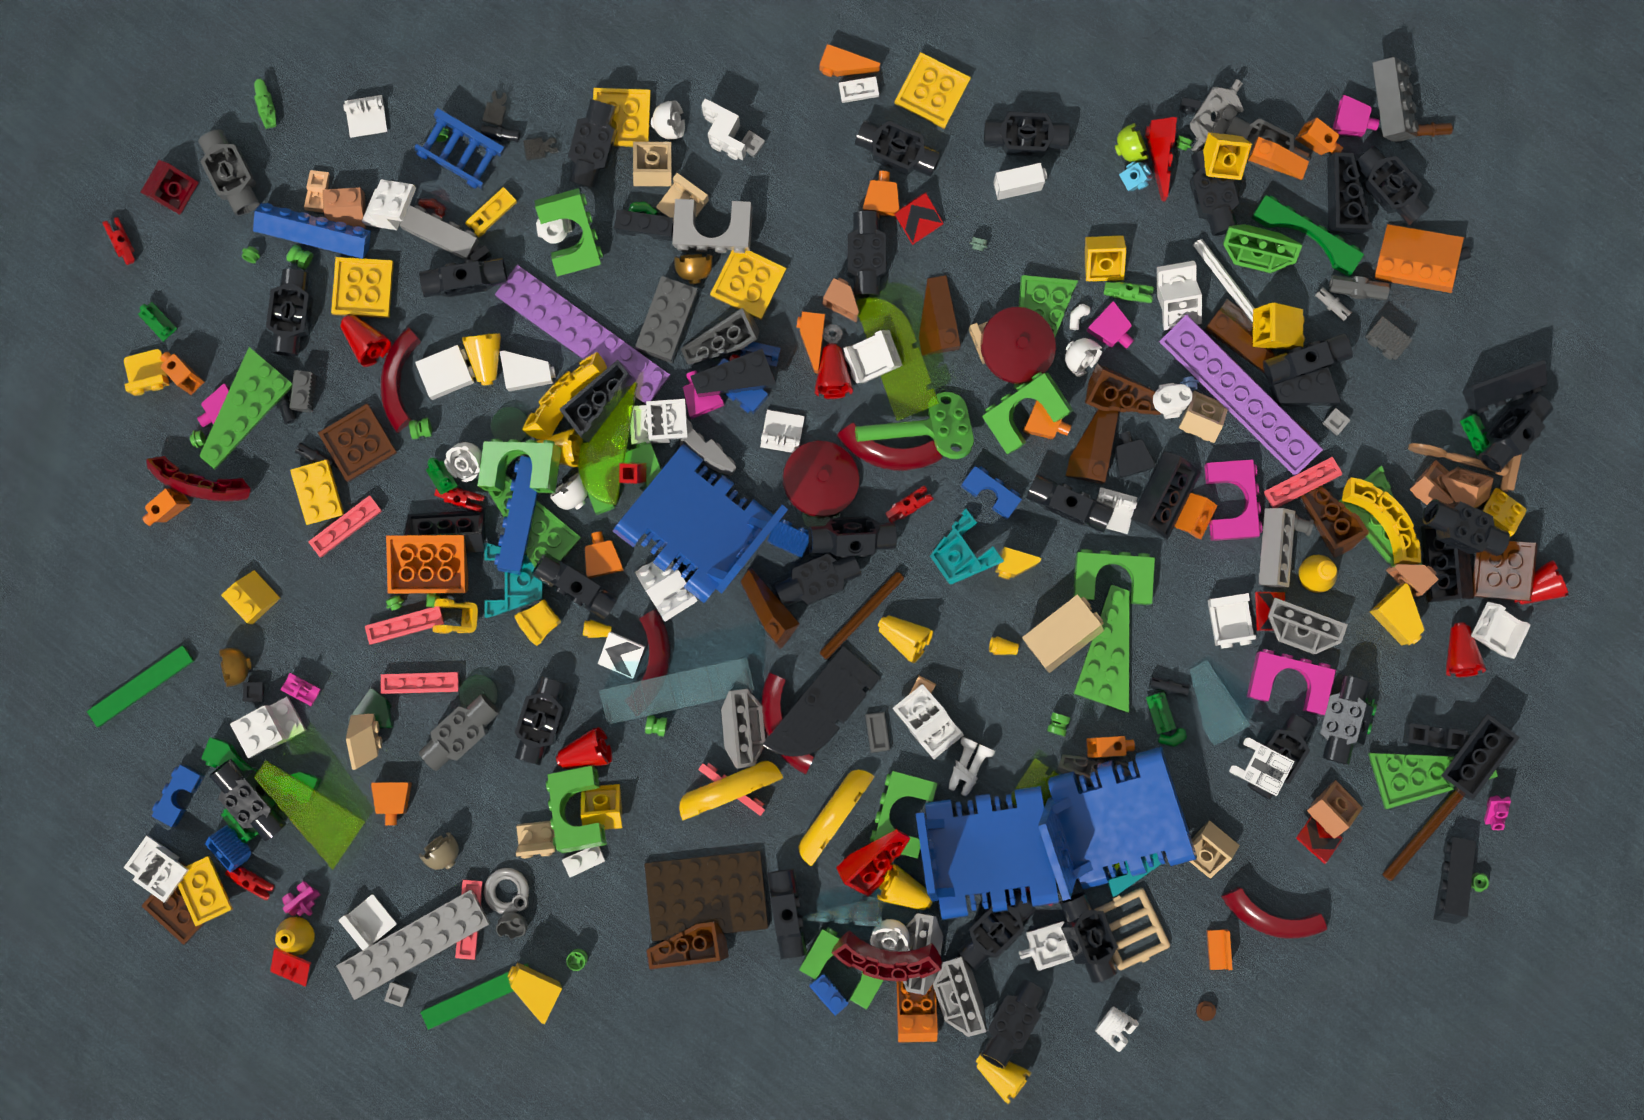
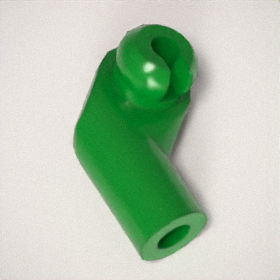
[628,201,658,215]
[1158,728,1187,747]

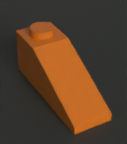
[819,44,881,77]
[1248,137,1309,180]
[797,312,825,373]

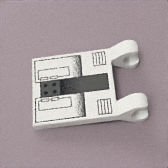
[1229,738,1294,796]

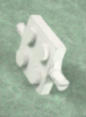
[1019,921,1073,970]

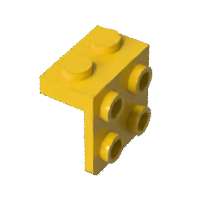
[124,349,170,396]
[1481,488,1527,537]

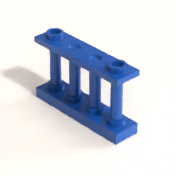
[415,108,504,189]

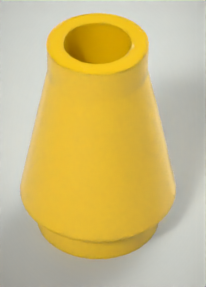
[583,619,611,638]
[989,636,1019,655]

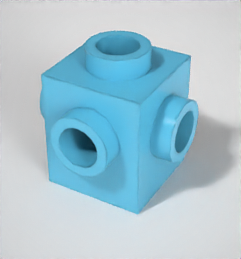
[1119,161,1152,191]

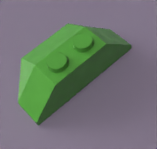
[1223,224,1302,273]

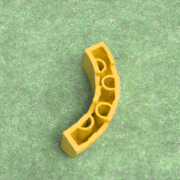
[522,352,607,440]
[1342,477,1421,565]
[679,761,783,820]
[799,770,875,866]

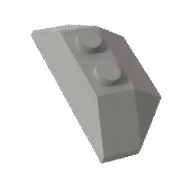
[1268,598,1348,654]
[721,689,765,768]
[903,913,943,995]
[933,956,987,1037]

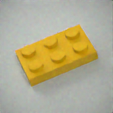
[290,459,344,525]
[178,856,233,926]

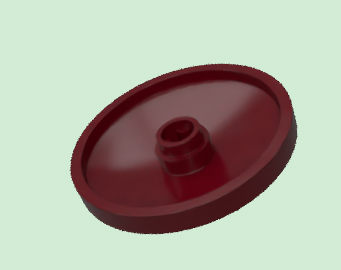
[980,307,1056,384]
[783,441,859,517]

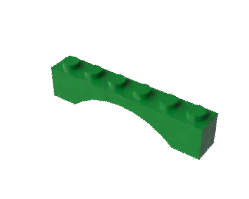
[1251,195,1364,277]
[201,737,321,803]

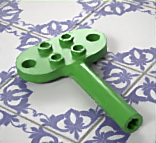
[855,392,974,459]

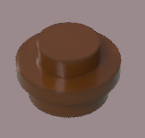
[1196,1001,1216,1021]

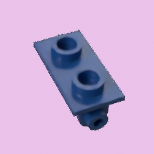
[740,342,781,367]

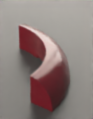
[380,327,421,433]
[837,422,942,471]
[146,456,250,501]
[624,609,670,716]
[762,673,814,774]
[1221,887,1327,939]
[832,931,942,981]

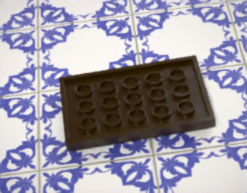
[644,851,768,941]

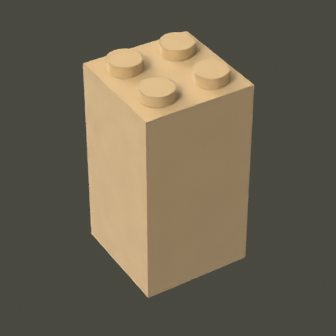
[1022,594,1104,673]

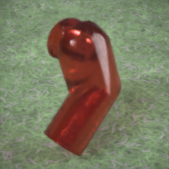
[418,199,446,217]

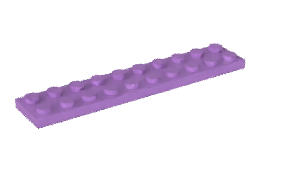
[495,265,670,405]
[1159,314,1323,476]

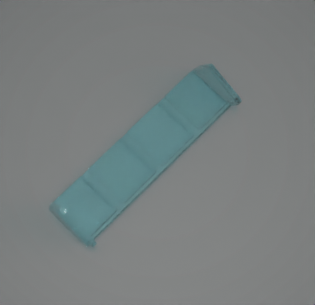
[599,658,755,724]

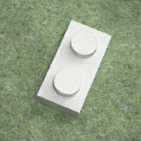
[839,77,879,103]
[562,846,606,877]

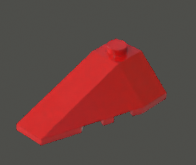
[1145,117,1177,201]
[836,829,910,897]

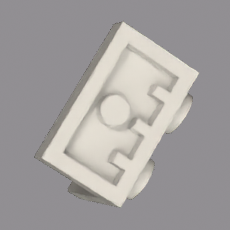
[338,895,397,950]

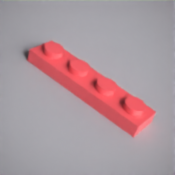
[1264,457,1342,508]
[308,495,382,557]
[365,607,445,645]
[381,672,459,694]
[698,763,765,816]
[455,880,483,960]

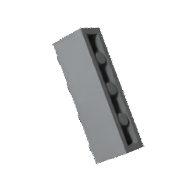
[399,205,479,260]
[1259,508,1295,587]

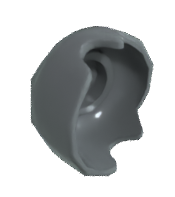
[496,912,527,940]

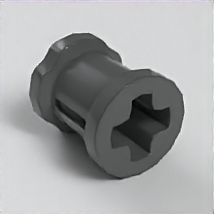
[1294,515,1314,536]

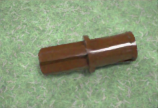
[1417,122,1453,137]

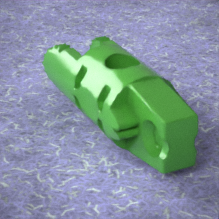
[254,79,276,129]
[1104,282,1154,303]

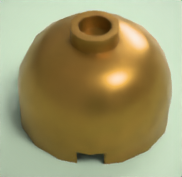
[674,254,712,284]
[219,648,252,687]

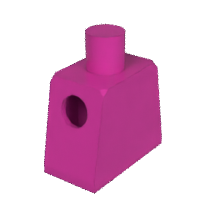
[1332,95,1380,137]
[1087,302,1134,349]
[683,371,724,419]
[197,384,230,427]

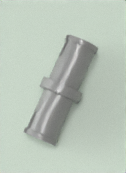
[1315,287,1352,321]

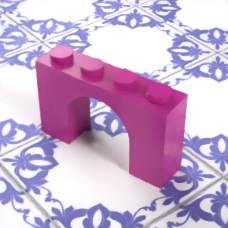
[1204,460,1262,541]
[1247,649,1336,715]

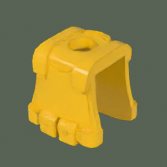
[433,599,478,634]
[515,599,561,646]

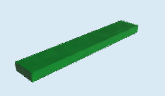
[86,645,194,727]
[420,963,530,1030]

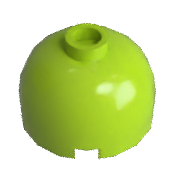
[1115,123,1148,162]

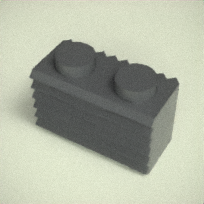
[1365,316,1412,360]
[290,370,317,413]

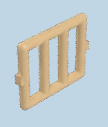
[1094,888,1170,970]

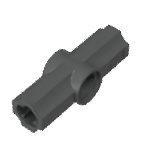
[1329,275,1390,300]

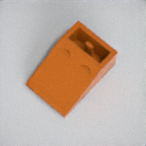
[896,981,938,1042]

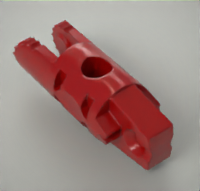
[102,217,135,265]
[885,486,934,523]
[434,488,485,512]
[225,867,274,901]

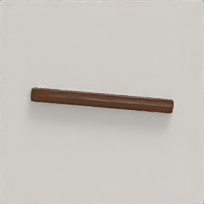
[820,572,904,659]
[1383,790,1464,881]

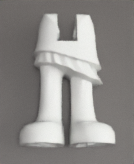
[949,736,995,796]

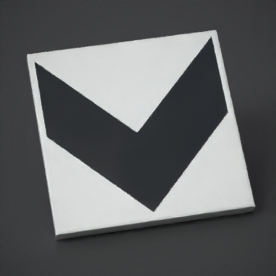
[598,632,645,679]

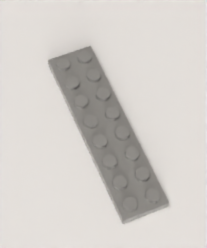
[336,890,490,1000]

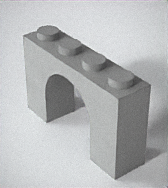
[672,199,753,254]

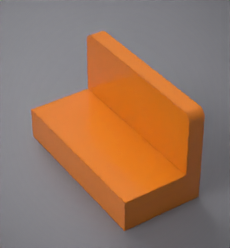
[1175,493,1218,539]
[1207,929,1232,970]

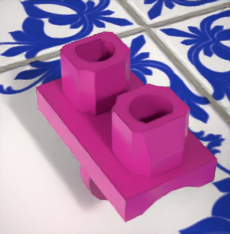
[281,673,321,706]
[1484,795,1511,830]
[282,881,321,916]

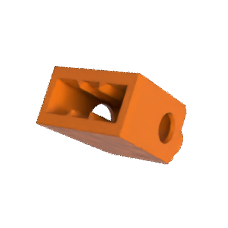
[1295,118,1343,155]
[863,171,899,217]
[160,352,205,395]
[1023,400,1072,439]
[142,489,191,526]
[585,531,624,578]
[1086,736,1135,758]
[371,782,412,825]

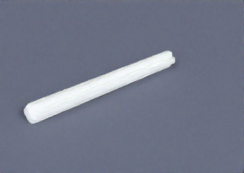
[1194,239,1255,324]

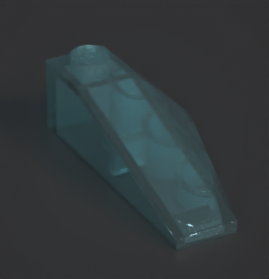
[1190,660,1250,746]
[803,896,882,927]

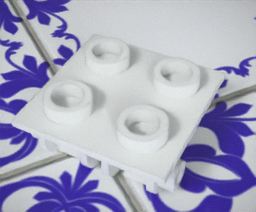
[343,95,388,138]
[760,410,805,453]
[1097,487,1137,534]

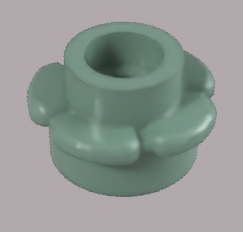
[969,237,988,251]

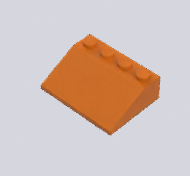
[1375,224,1464,293]
[386,535,468,593]

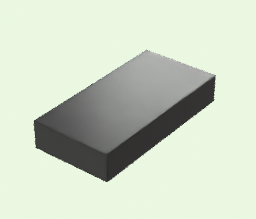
[865,712,890,753]

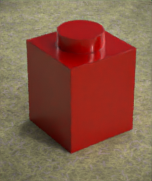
[619,462,646,484]

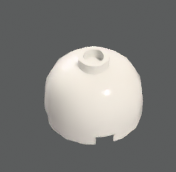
[651,101,685,139]
[1065,338,1102,377]
[445,442,482,482]
[550,473,588,510]
[870,919,910,951]

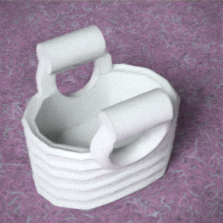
[536,218,572,243]
[1153,383,1193,419]
[1095,1007,1139,1052]

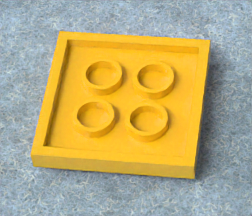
[894,52,971,129]
[593,88,651,147]
[710,250,786,320]
[331,257,394,318]

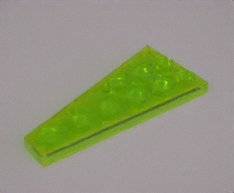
[254,760,365,870]

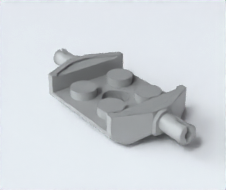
[1190,79,1244,153]

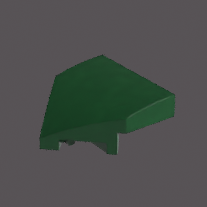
[349,688,393,729]

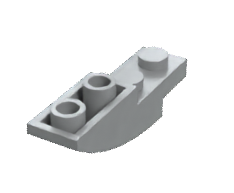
[679,419,736,476]

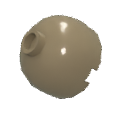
[419,832,459,870]

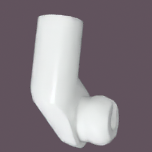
[1070,304,1090,330]

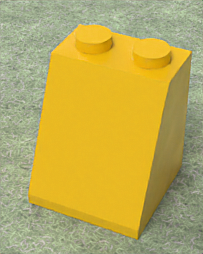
[1253,303,1305,350]
[1370,583,1424,645]
[507,962,562,1024]

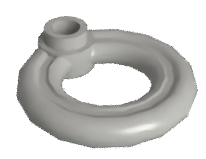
[484,868,529,914]

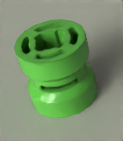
[287,244,313,270]
[409,418,432,439]
[1047,712,1071,737]
[645,715,668,737]
[566,948,588,971]

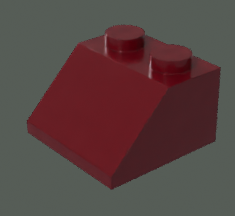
[140,160,199,215]

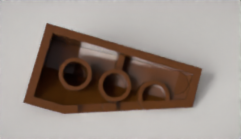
[919,275,960,356]
[1204,299,1275,374]
[1085,363,1161,415]
[1066,409,1119,484]
[1300,486,1369,558]
[740,568,800,649]
[647,921,729,969]

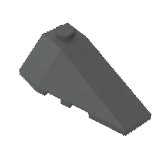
[681,308,759,364]

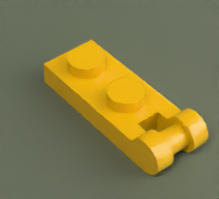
[465,187,517,238]

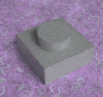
[741,130,765,158]
[1322,408,1350,435]
[384,982,410,1007]

